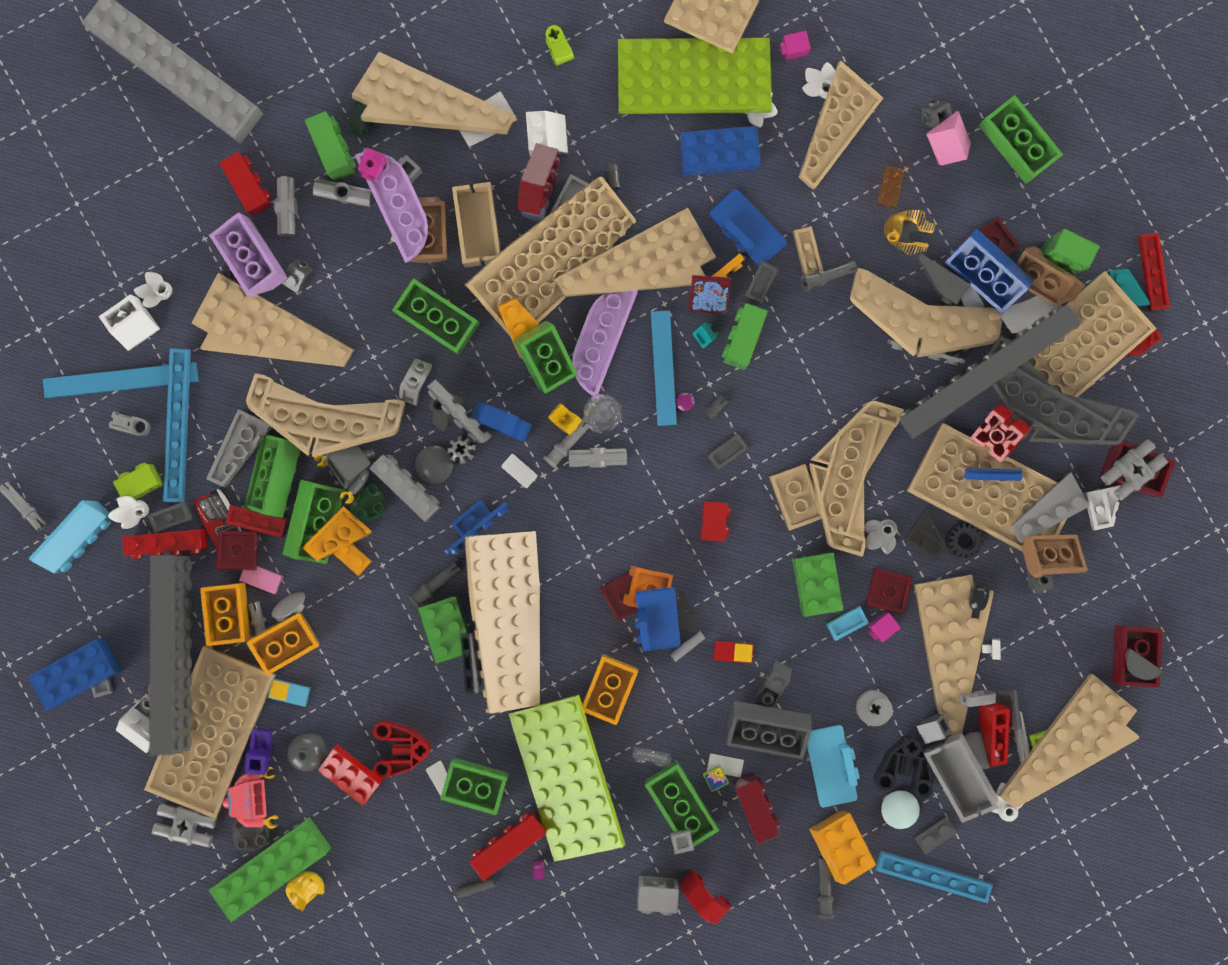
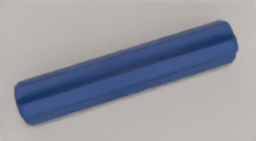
[964,468,1023,481]

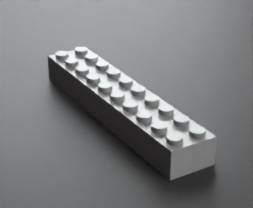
[82,0,263,144]

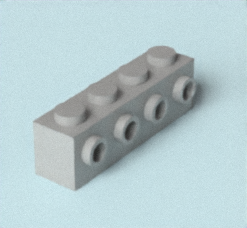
[370,454,441,522]

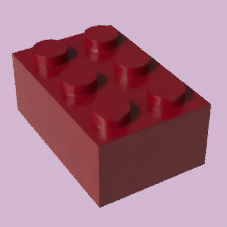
[517,143,560,216]
[1099,441,1176,498]
[1112,625,1163,688]
[732,772,780,844]

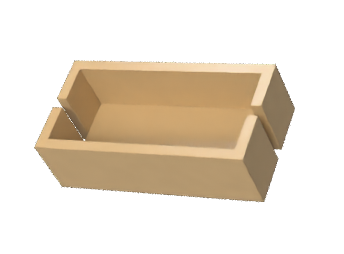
[452,182,501,268]

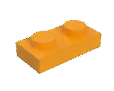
[713,253,744,278]
[333,544,372,576]

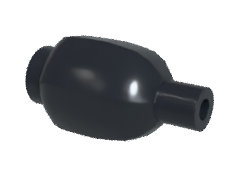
[969,583,989,619]

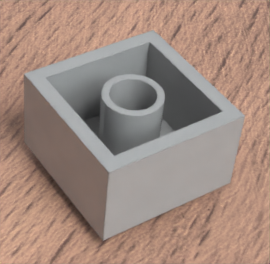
[637,876,679,915]

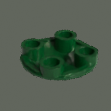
[349,483,387,521]

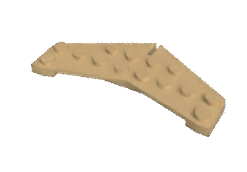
[850,268,1004,357]
[246,374,406,457]
[809,401,904,557]

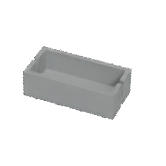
[924,731,999,823]

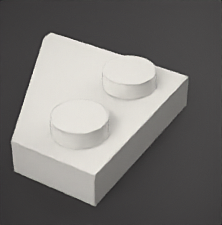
[1084,485,1121,530]

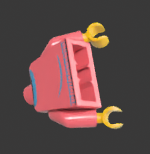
[223,767,279,829]

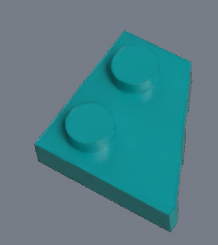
[1107,269,1150,307]

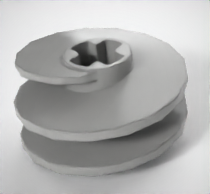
[856,690,893,726]

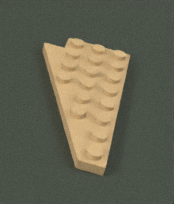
[352,52,516,134]
[192,273,354,367]

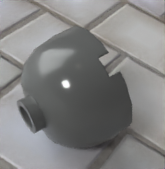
[287,732,328,772]

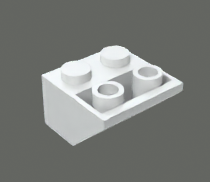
[99,294,160,351]
[116,694,150,753]

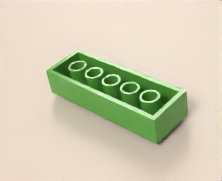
[208,817,331,922]

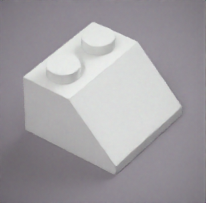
[526,111,568,157]

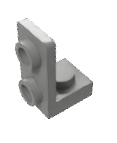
[399,359,432,406]

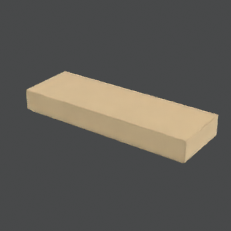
[792,226,823,275]

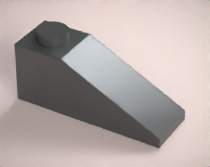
[917,253,970,306]

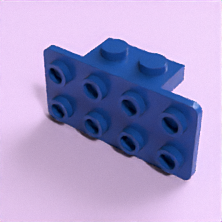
[709,189,787,267]
[444,500,510,555]
[634,587,681,651]

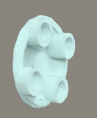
[881,790,920,829]

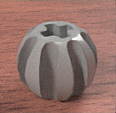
[447,435,476,464]

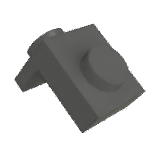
[282,260,313,293]

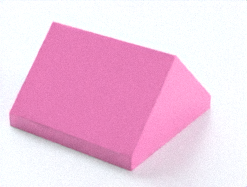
[926,111,971,165]

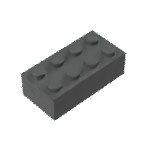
[726,701,812,759]

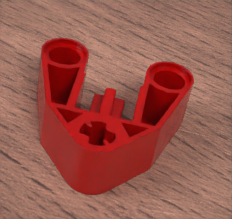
[373,720,432,779]
[678,869,732,925]

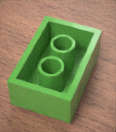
[305,111,356,183]
[1041,229,1100,276]
[721,303,768,370]
[513,321,578,394]
[792,552,843,617]
[418,595,470,664]
[440,757,509,815]

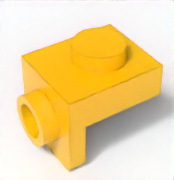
[548,403,582,435]

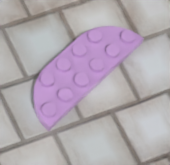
[355,152,428,263]
[572,290,638,398]

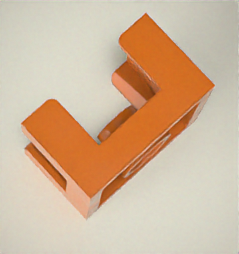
[623,566,673,607]

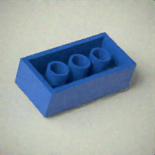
[679,126,761,177]
[945,229,1034,314]
[28,637,123,711]

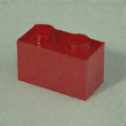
[700,501,730,542]

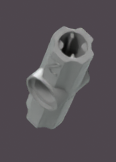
[274,176,298,237]
[313,179,374,207]
[569,448,627,468]

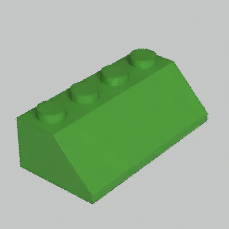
[244,435,301,518]
[283,480,345,564]

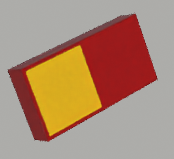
[713,641,754,663]

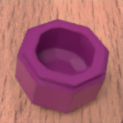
[676,393,695,412]
[533,859,545,880]

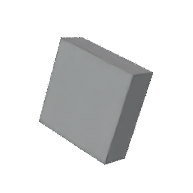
[92,679,114,698]
[670,829,694,854]

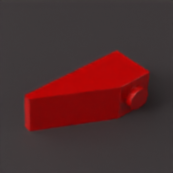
[979,702,1010,767]

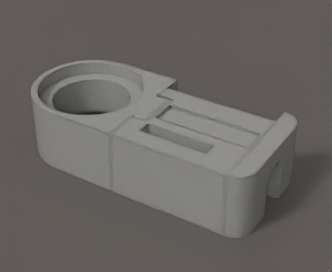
[109,411,151,436]
[959,690,996,707]

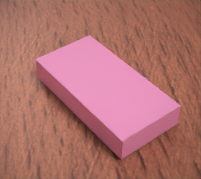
[239,566,283,594]

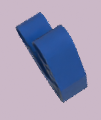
[470,401,532,442]

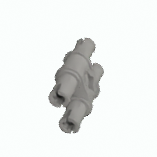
[1101,440,1168,500]
[152,804,218,848]

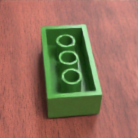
[978,95,1063,184]
[392,278,480,355]
[644,760,719,847]

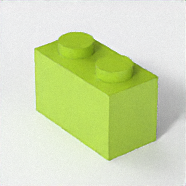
[113,463,164,500]

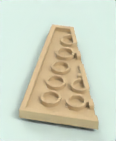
[799,61,883,189]

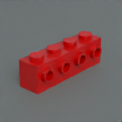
[122,529,208,559]
[469,811,547,881]

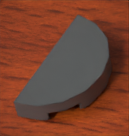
[1125,648,1163,680]

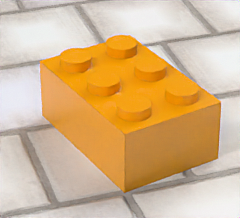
[200,583,251,646]
[246,612,319,676]
[582,654,638,725]
[809,810,876,885]

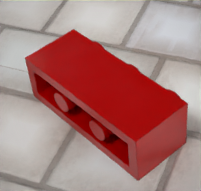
[219,152,272,217]

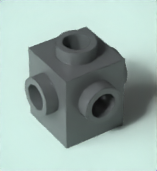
[921,98,952,128]

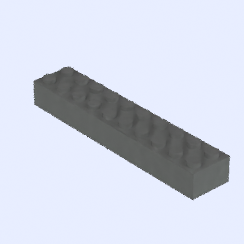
[899,304,1082,439]
[150,555,192,755]

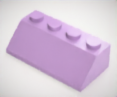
[209,212,288,297]

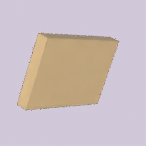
[769,464,822,531]

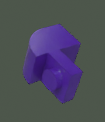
[245,728,274,775]

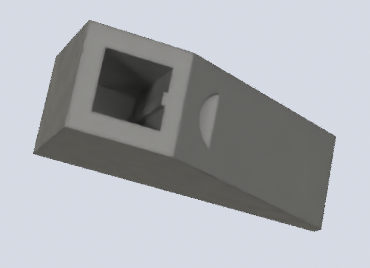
[751,660,792,708]

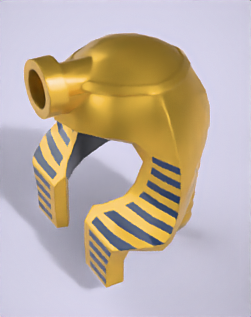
[884,210,935,255]

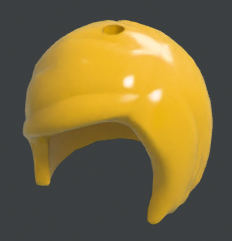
[286,871,325,911]

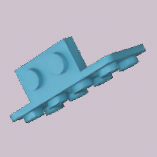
[807,725,859,807]

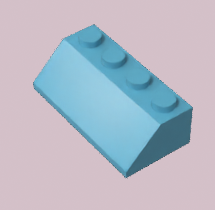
[28,501,111,573]

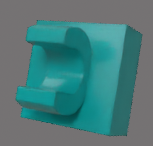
[692,322,719,349]

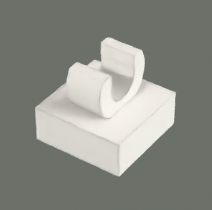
[982,638,1001,660]

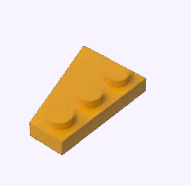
[497,298,539,359]
[303,506,372,562]

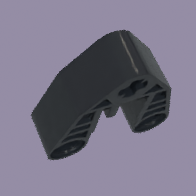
[874,736,933,798]

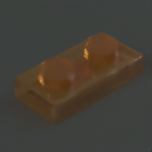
[877,166,904,208]

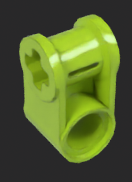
[546,25,574,66]

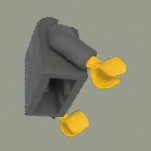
[314,445,375,504]

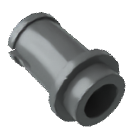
[605,164,621,190]
[704,395,728,420]

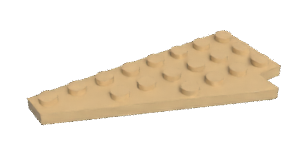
[555,208,716,297]
[914,574,994,736]
[998,674,1139,809]

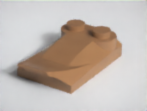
[410,197,448,263]
[1016,247,1085,307]
[1022,535,1088,578]

